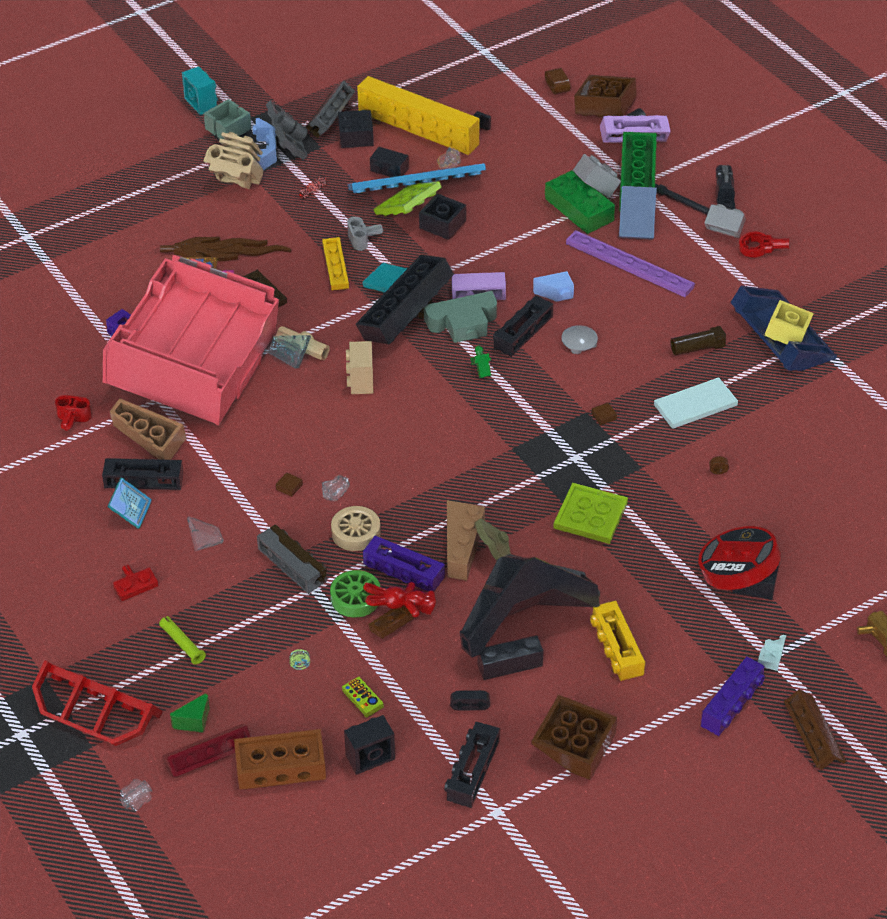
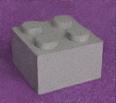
[573,154,621,198]

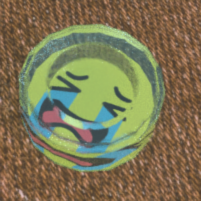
[289,649,310,670]

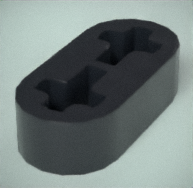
[450,690,490,711]

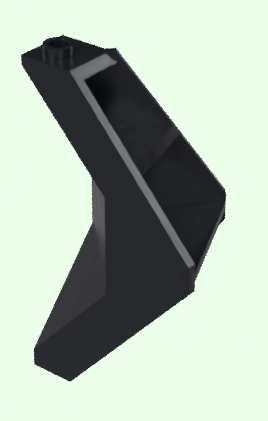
[459,554,600,658]

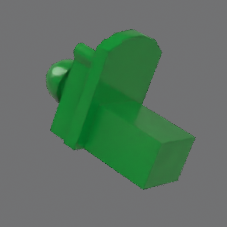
[471,345,491,378]

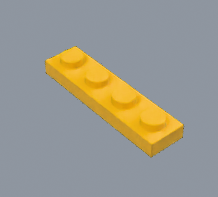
[322,237,349,290]

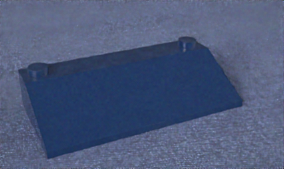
[730,286,837,371]

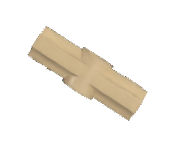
[275,326,330,360]

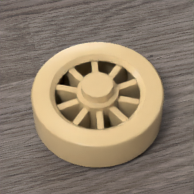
[331,506,381,551]

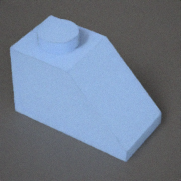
[533,271,574,302]

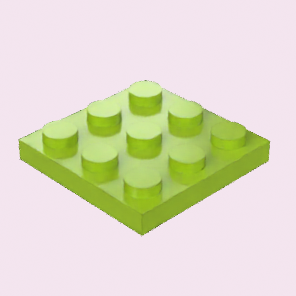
[373,181,441,216]
[553,483,628,544]

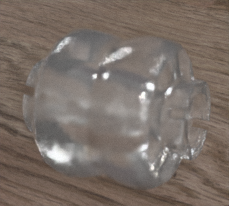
[119,779,152,811]

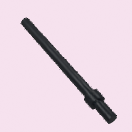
[655,183,709,215]

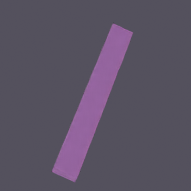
[566,230,695,297]

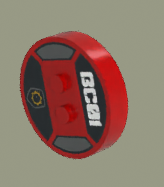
[698,526,781,590]

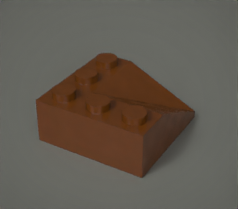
[574,75,637,117]
[531,694,617,780]

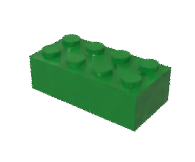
[545,170,615,234]

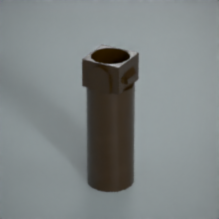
[670,326,726,356]

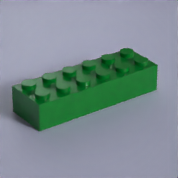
[619,132,657,212]

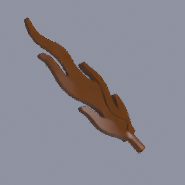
[160,236,291,261]

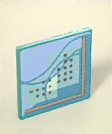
[107,477,152,529]

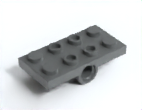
[266,100,308,160]

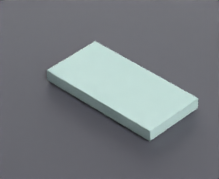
[654,377,738,429]

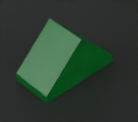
[170,693,210,732]

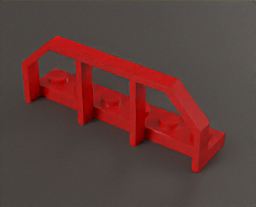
[32,660,163,746]

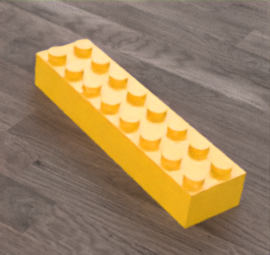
[357,76,479,155]

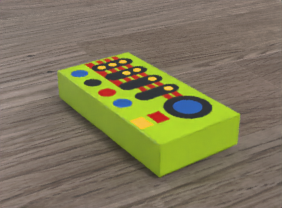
[342,677,384,718]

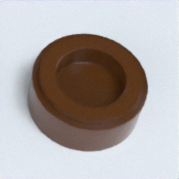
[709,456,729,474]

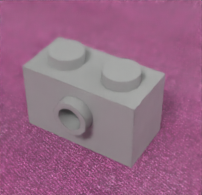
[705,204,746,238]

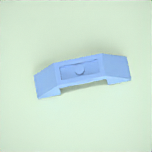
[253,118,277,170]

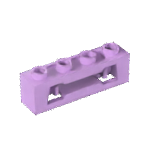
[600,115,670,143]

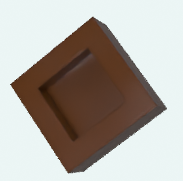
[591,402,617,425]
[276,472,303,497]

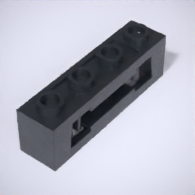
[493,295,553,357]
[102,458,184,490]
[444,721,500,808]

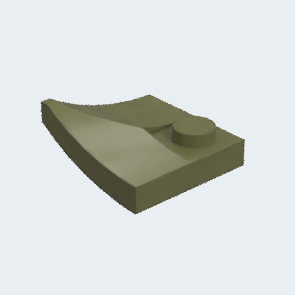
[475,518,511,561]

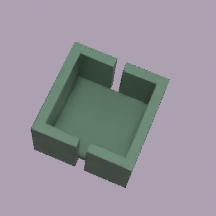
[204,99,252,140]

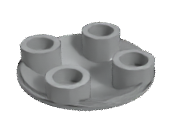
[561,325,598,354]

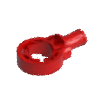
[739,231,790,258]

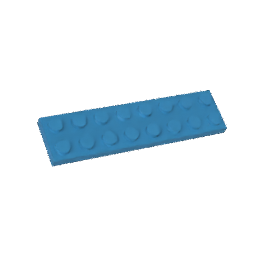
[348,163,486,193]

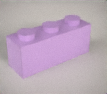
[451,272,506,300]

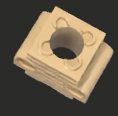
[203,132,263,189]

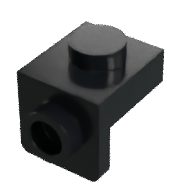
[472,111,491,131]

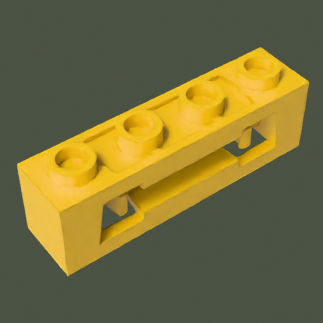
[590,601,645,681]

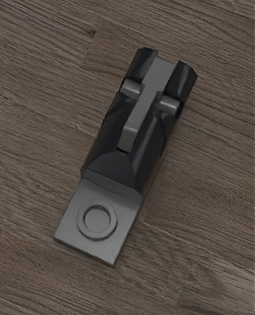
[715,165,735,210]

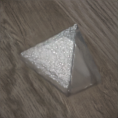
[187,516,224,551]

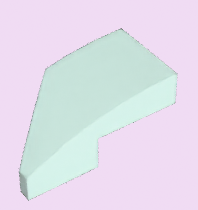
[758,635,786,671]

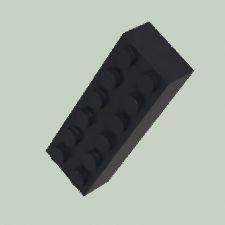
[355,255,454,345]

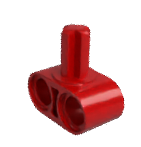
[55,395,92,431]

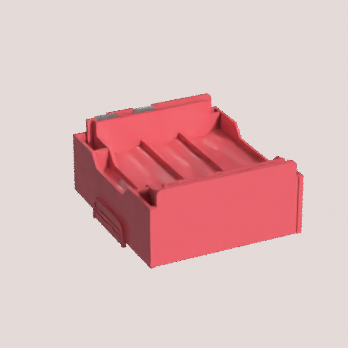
[102,255,279,425]

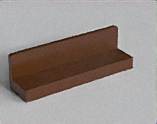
[783,689,847,770]

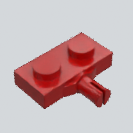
[113,565,158,601]

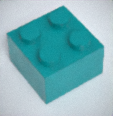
[182,66,218,115]

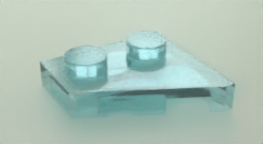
[268,335,311,368]

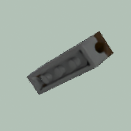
[306,80,355,138]
[257,524,327,594]

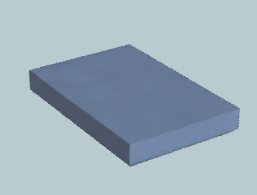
[619,186,656,240]

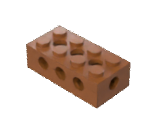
[234,729,326,790]

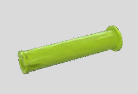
[159,616,206,665]

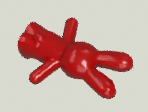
[363,582,436,618]

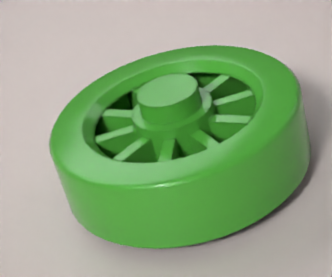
[330,570,381,617]

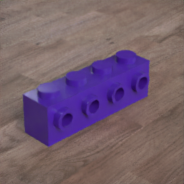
[701,656,765,736]

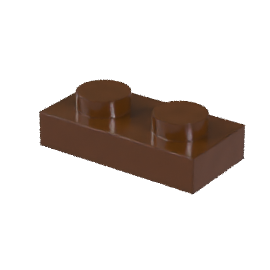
[368,606,414,639]

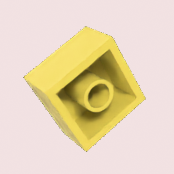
[765,300,814,344]

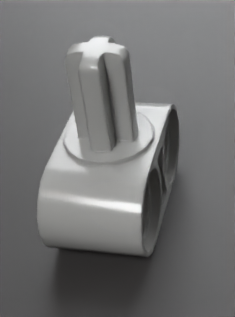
[347,217,383,251]

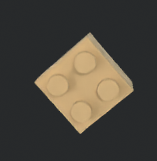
[346,341,373,394]

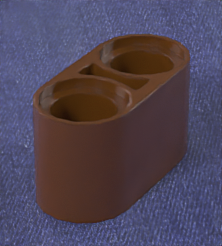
[545,68,570,94]

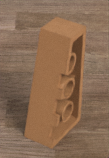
[110,399,187,460]
[447,500,485,581]

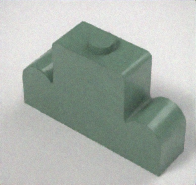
[424,291,497,343]

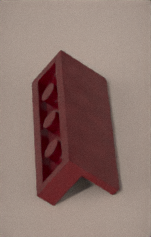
[162,724,251,777]

